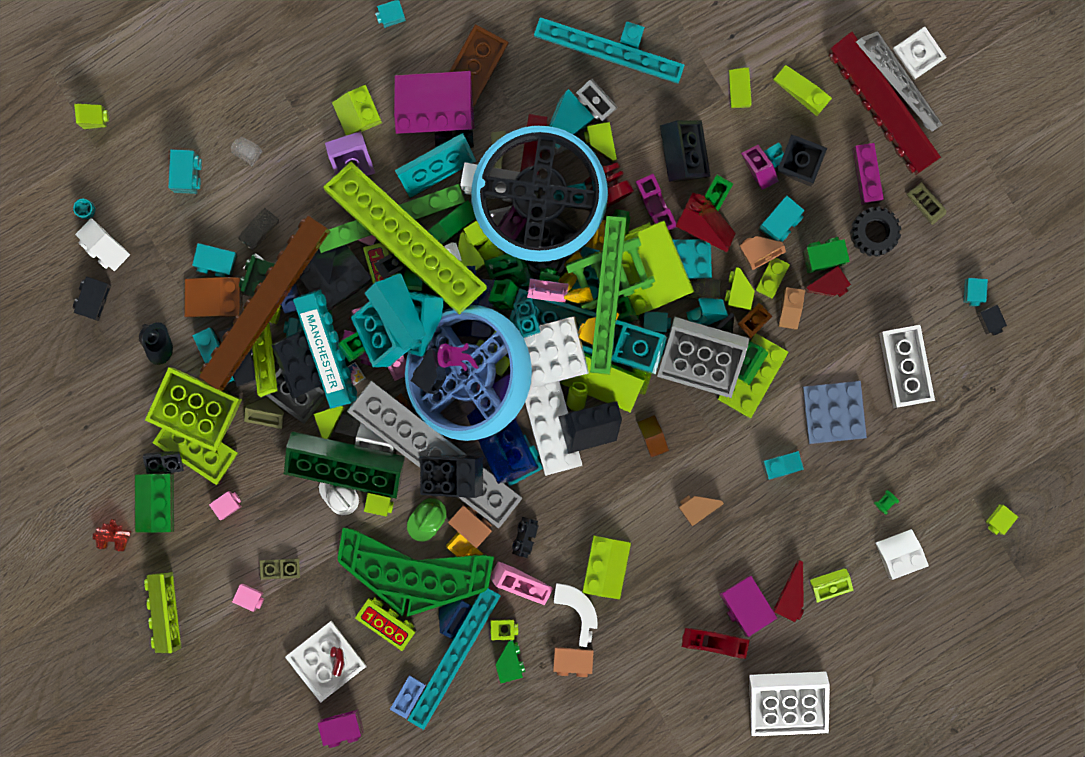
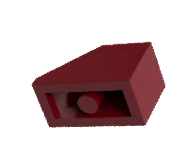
[805,266,851,297]

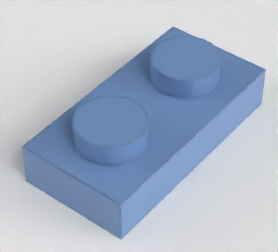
[390,675,426,719]

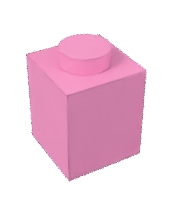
[209,491,241,520]
[232,584,264,612]

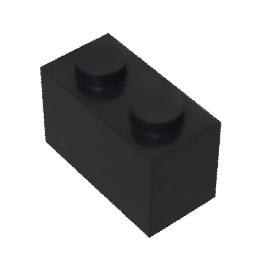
[73,276,111,321]

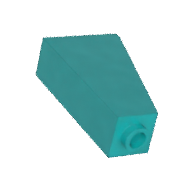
[365,274,426,351]

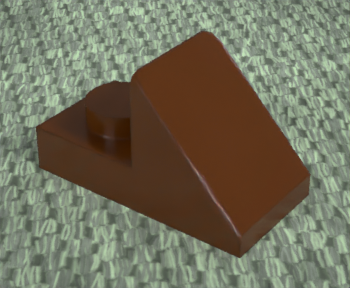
[738,303,773,338]

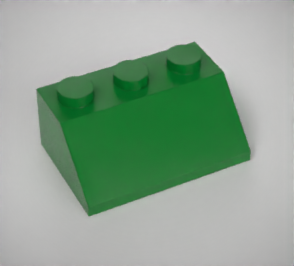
[135,474,174,532]

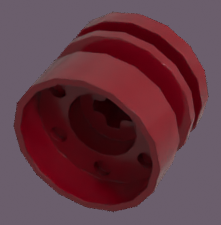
[583,163,634,208]

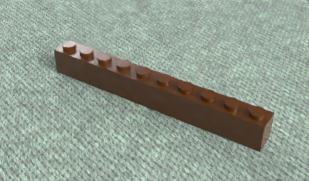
[199,216,330,391]

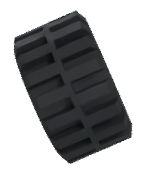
[850,207,901,257]

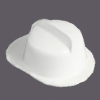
[319,482,359,515]

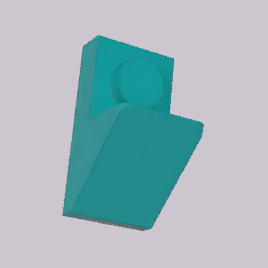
[686,298,728,326]

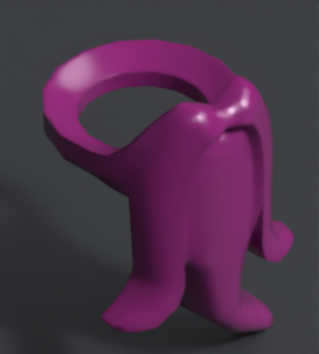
[438,343,479,371]

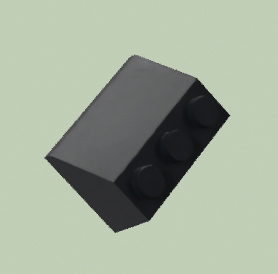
[660,120,711,182]
[558,401,622,454]

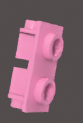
[527,279,568,303]

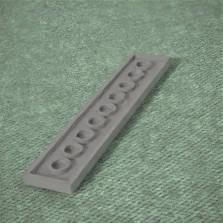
[347,381,522,528]

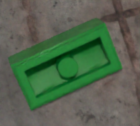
[738,341,768,385]

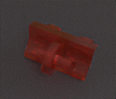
[93,519,131,551]

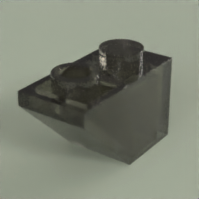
[679,278,720,300]

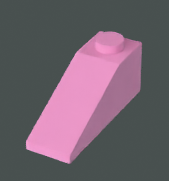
[490,561,553,605]

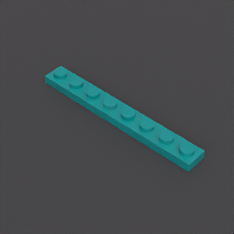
[534,17,685,84]
[407,588,501,730]

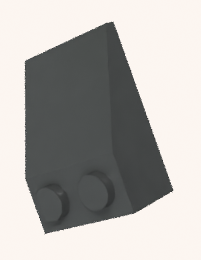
[256,359,326,424]

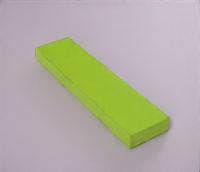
[252,323,278,397]

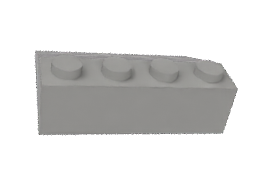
[657,317,749,398]

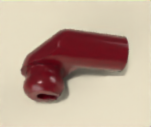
[330,647,344,676]

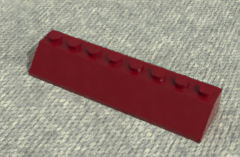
[828,32,941,175]

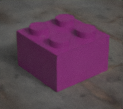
[317,710,364,748]

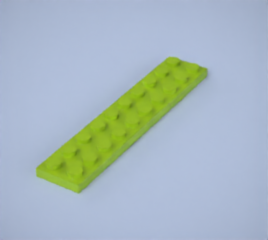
[323,162,487,315]

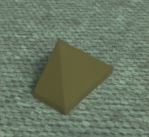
[244,397,284,429]

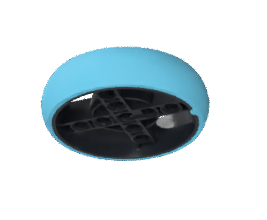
[471,126,608,262]

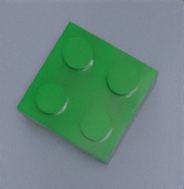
[802,237,850,274]

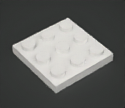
[519,317,589,388]
[285,621,367,703]

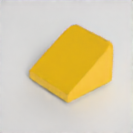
[564,287,593,303]

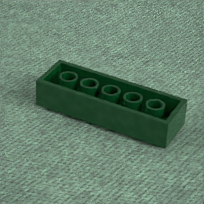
[284,432,405,499]

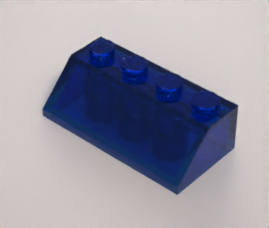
[467,404,538,484]

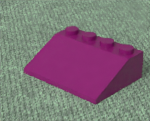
[394,71,475,134]

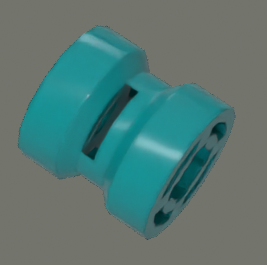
[764,142,784,168]
[73,198,96,220]

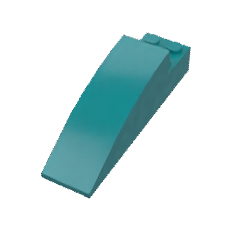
[509,289,667,374]

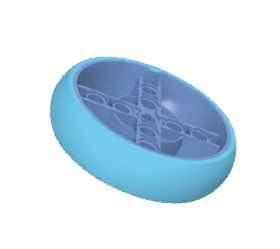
[405,305,532,441]

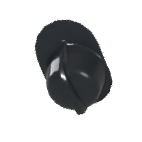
[138,322,173,365]

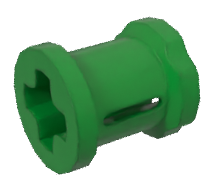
[874,490,899,515]

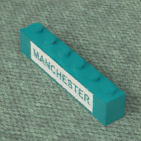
[293,289,357,409]

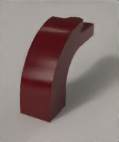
[681,628,750,659]

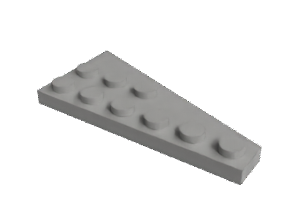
[856,31,942,132]

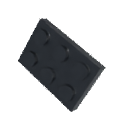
[271,330,322,398]

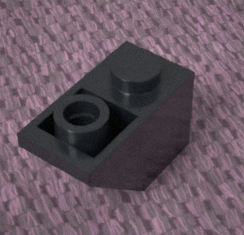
[410,348,446,394]

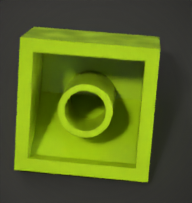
[332,85,382,136]

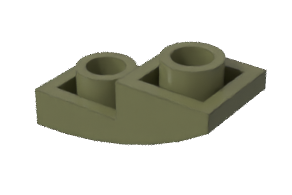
[259,559,300,580]

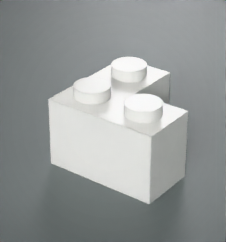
[75,218,130,271]

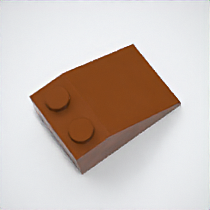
[184,277,243,318]

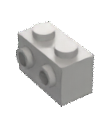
[576,79,618,121]

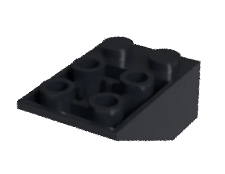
[420,455,483,498]

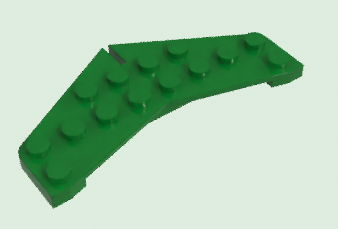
[338,527,495,617]

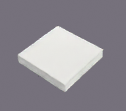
[893,27,947,80]

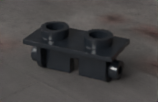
[435,129,474,148]
[512,517,539,558]

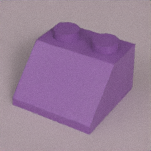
[325,131,375,176]

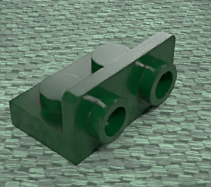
[239,255,275,298]

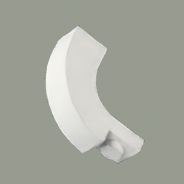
[554,583,597,647]

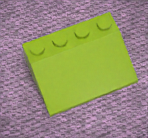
[622,221,694,315]
[145,367,242,452]
[144,572,181,653]

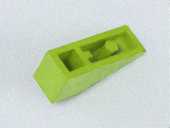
[773,65,832,116]

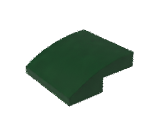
[484,253,535,289]

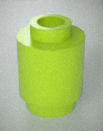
[566,382,588,411]

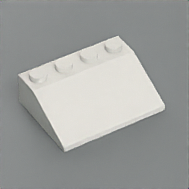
[749,672,829,736]

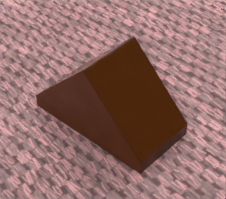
[637,415,669,458]

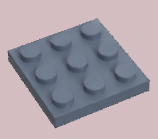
[803,381,867,444]

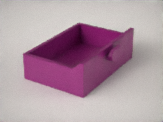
[719,576,778,637]

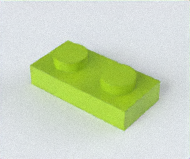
[755,258,790,299]

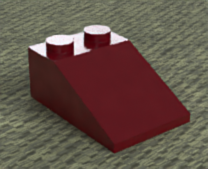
[676,193,736,252]

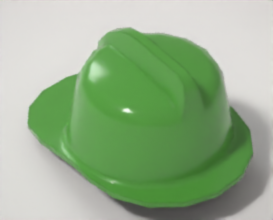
[407,498,447,541]

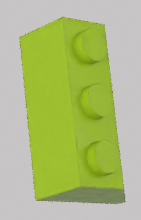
[582,535,631,599]

